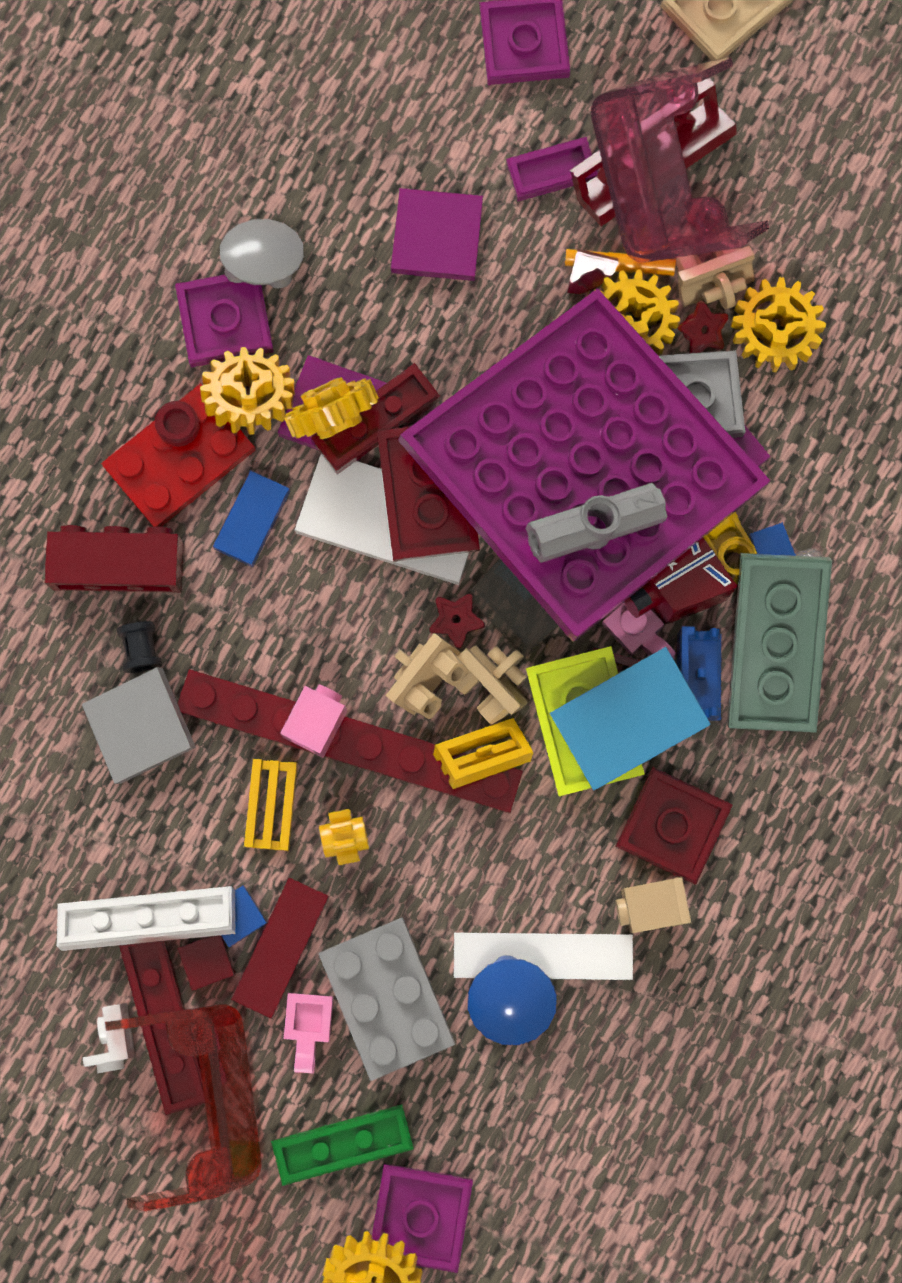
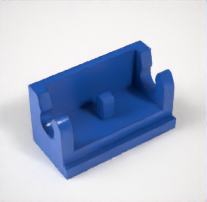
[677,626,721,721]

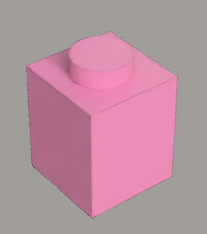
[280,684,347,758]

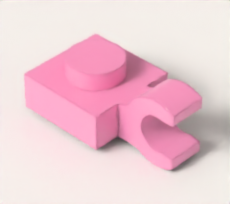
[602,603,676,659]
[284,993,334,1074]

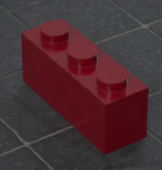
[44,525,184,593]

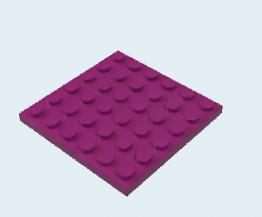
[399,288,770,642]

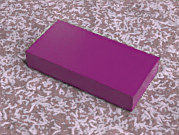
[506,137,598,202]

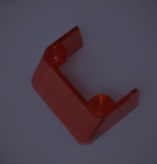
[105,1004,262,1212]

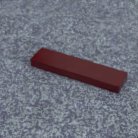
[119,941,210,1116]

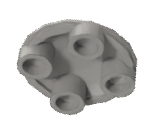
[220,219,304,288]

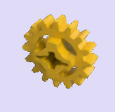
[594,270,680,356]
[731,277,826,372]
[200,347,295,435]
[284,377,378,439]
[322,1231,423,1283]

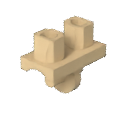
[676,237,754,310]
[385,633,468,719]
[454,645,530,724]

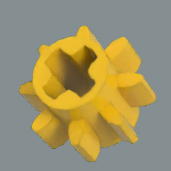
[319,809,369,865]

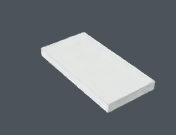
[295,454,470,585]

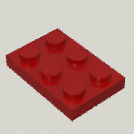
[101,383,256,527]

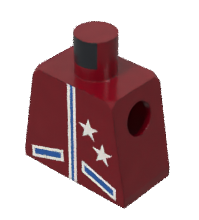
[624,538,738,624]

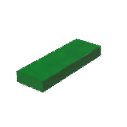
[271,1104,414,1186]

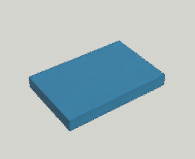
[550,647,711,791]

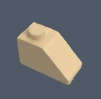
[615,877,691,934]

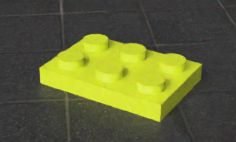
[526,646,645,796]

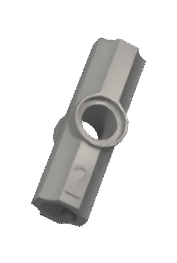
[526,483,667,563]

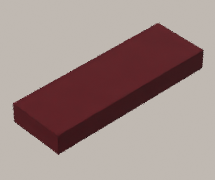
[311,363,440,475]
[231,878,330,1019]

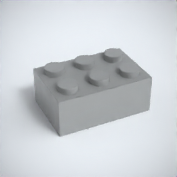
[318,917,455,1081]

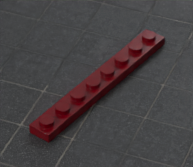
[178,669,523,814]

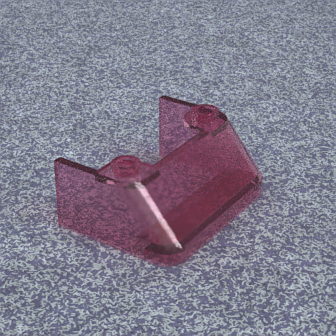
[591,57,770,263]

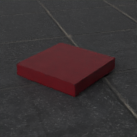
[615,767,733,885]

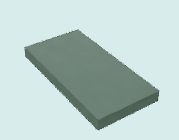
[727,553,832,733]

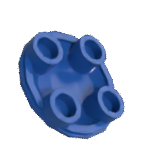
[468,955,557,1045]

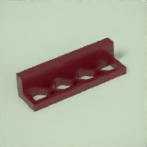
[570,77,737,227]

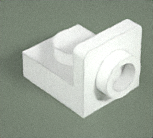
[83,1003,135,1073]

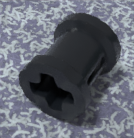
[117,621,162,673]

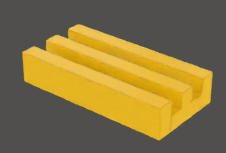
[433,718,533,789]
[244,759,298,851]

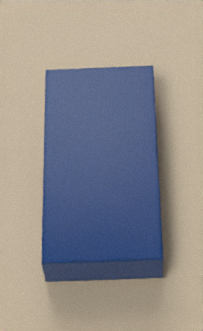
[213,471,291,567]

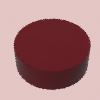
[155,401,200,447]

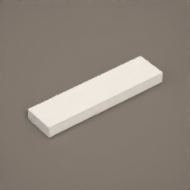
[57,886,236,951]
[454,933,633,980]

